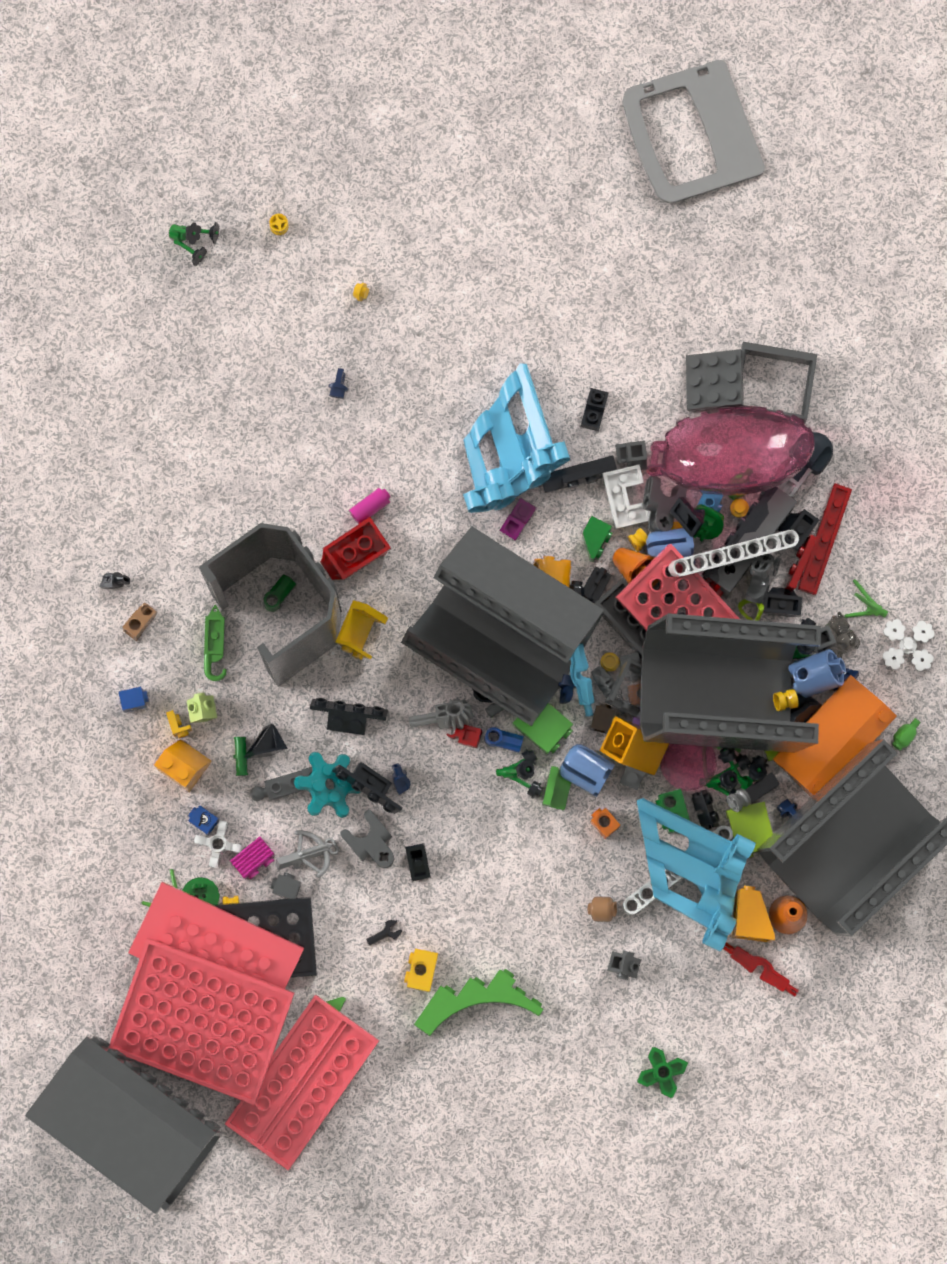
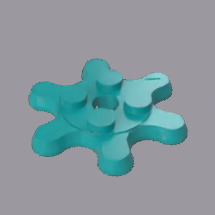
[294,752,361,818]

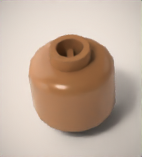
[587,896,617,922]

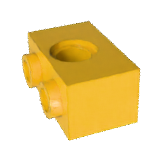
[404,948,438,993]

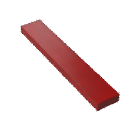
[798,483,852,596]

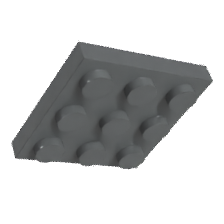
[686,349,744,412]

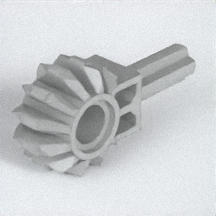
[409,697,473,730]

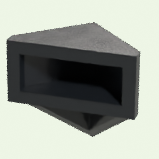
[244,723,288,759]

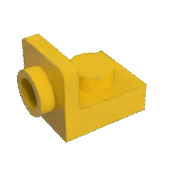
[166,710,192,738]

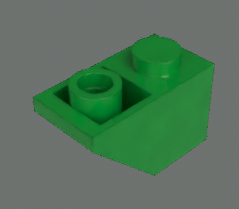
[582,516,613,562]

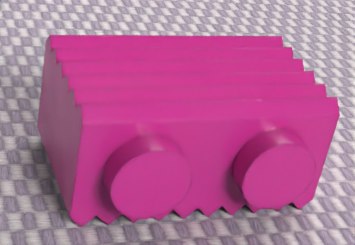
[230,836,275,880]

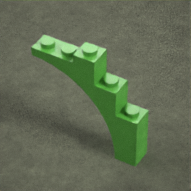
[414,969,544,1036]

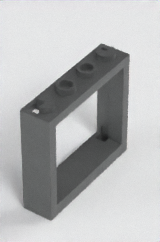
[731,342,818,425]

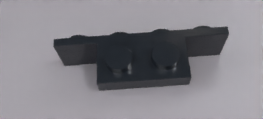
[542,455,617,493]
[310,698,388,735]
[332,762,403,814]

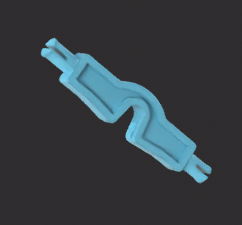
[570,644,595,717]

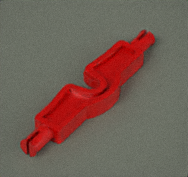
[723,942,799,997]

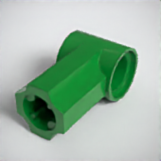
[263,574,296,612]

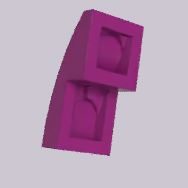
[499,498,537,541]

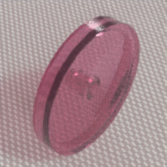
[660,744,717,791]

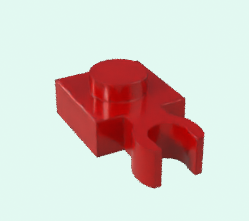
[446,724,483,749]

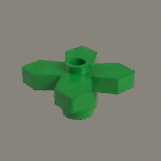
[637,1047,688,1098]

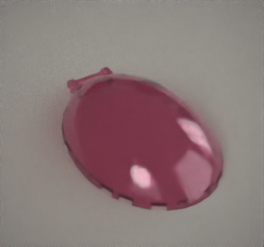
[647,406,815,496]

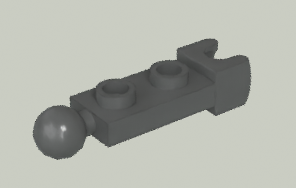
[250,767,312,801]

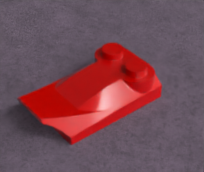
[320,517,391,580]

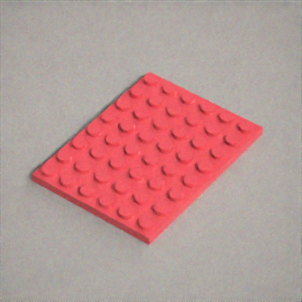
[108,938,295,1105]

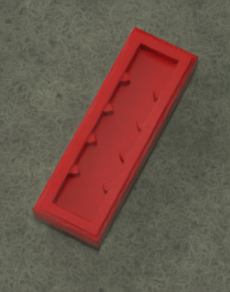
[785,534,818,591]

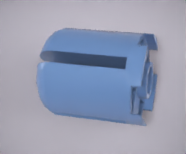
[646,528,696,569]
[560,744,616,797]

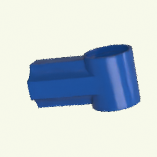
[484,727,524,753]

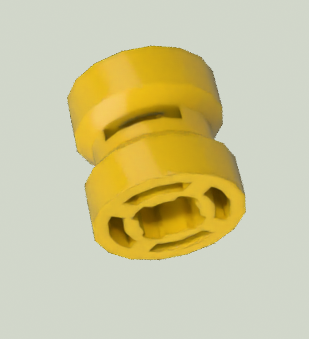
[773,689,798,712]

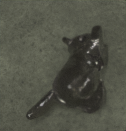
[825,611,860,658]

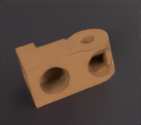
[122,602,157,642]

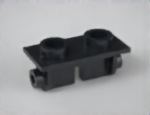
[583,566,612,604]
[691,790,720,830]

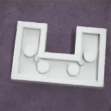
[602,464,650,529]

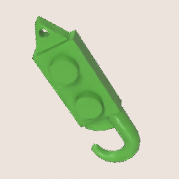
[204,605,227,682]

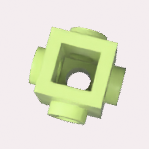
[187,693,217,723]

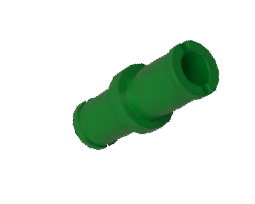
[233,737,248,776]

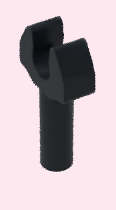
[366,920,402,946]

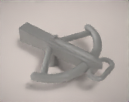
[275,830,339,878]

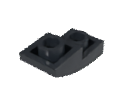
[581,388,609,432]

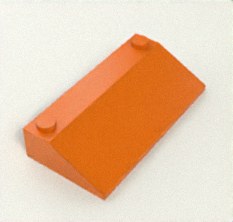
[772,675,897,798]

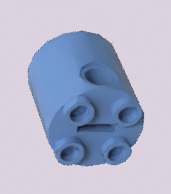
[789,649,846,698]

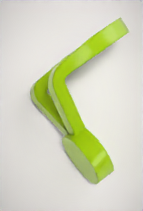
[738,599,764,621]

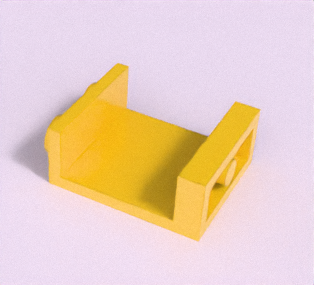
[335,600,388,660]

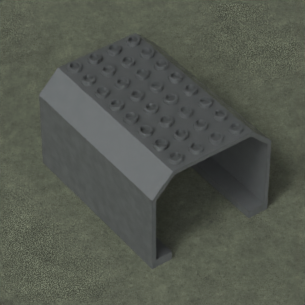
[199,523,342,687]
[401,526,604,726]
[640,613,821,753]
[757,739,947,936]
[25,1036,222,1214]

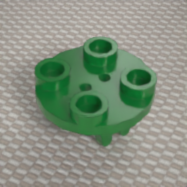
[693,504,724,542]
[182,877,220,905]

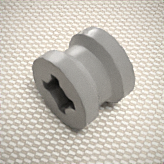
[726,788,751,812]

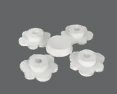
[883,619,934,671]

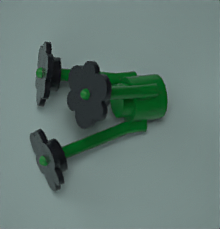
[169,222,220,266]

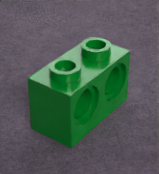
[655,789,690,834]

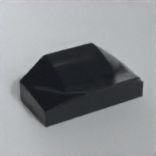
[778,509,819,551]
[763,587,802,617]
[790,693,822,723]

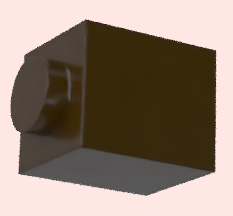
[590,703,615,734]

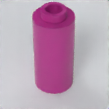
[348,488,391,524]

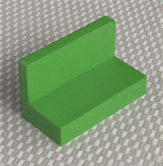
[542,766,571,810]

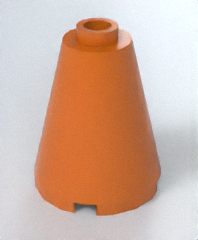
[612,548,659,588]
[769,895,808,934]

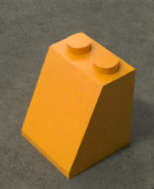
[600,716,669,775]
[154,739,212,793]
[732,886,775,943]

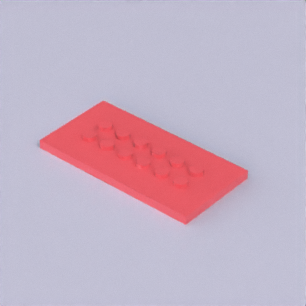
[128,881,304,989]
[225,995,380,1170]

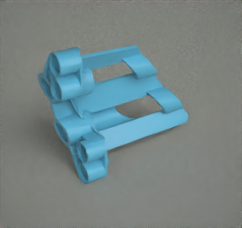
[463,363,570,513]
[637,798,756,952]

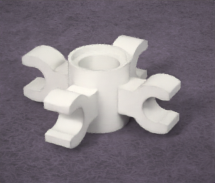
[194,820,242,868]

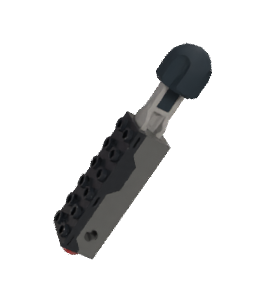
[702,432,833,599]

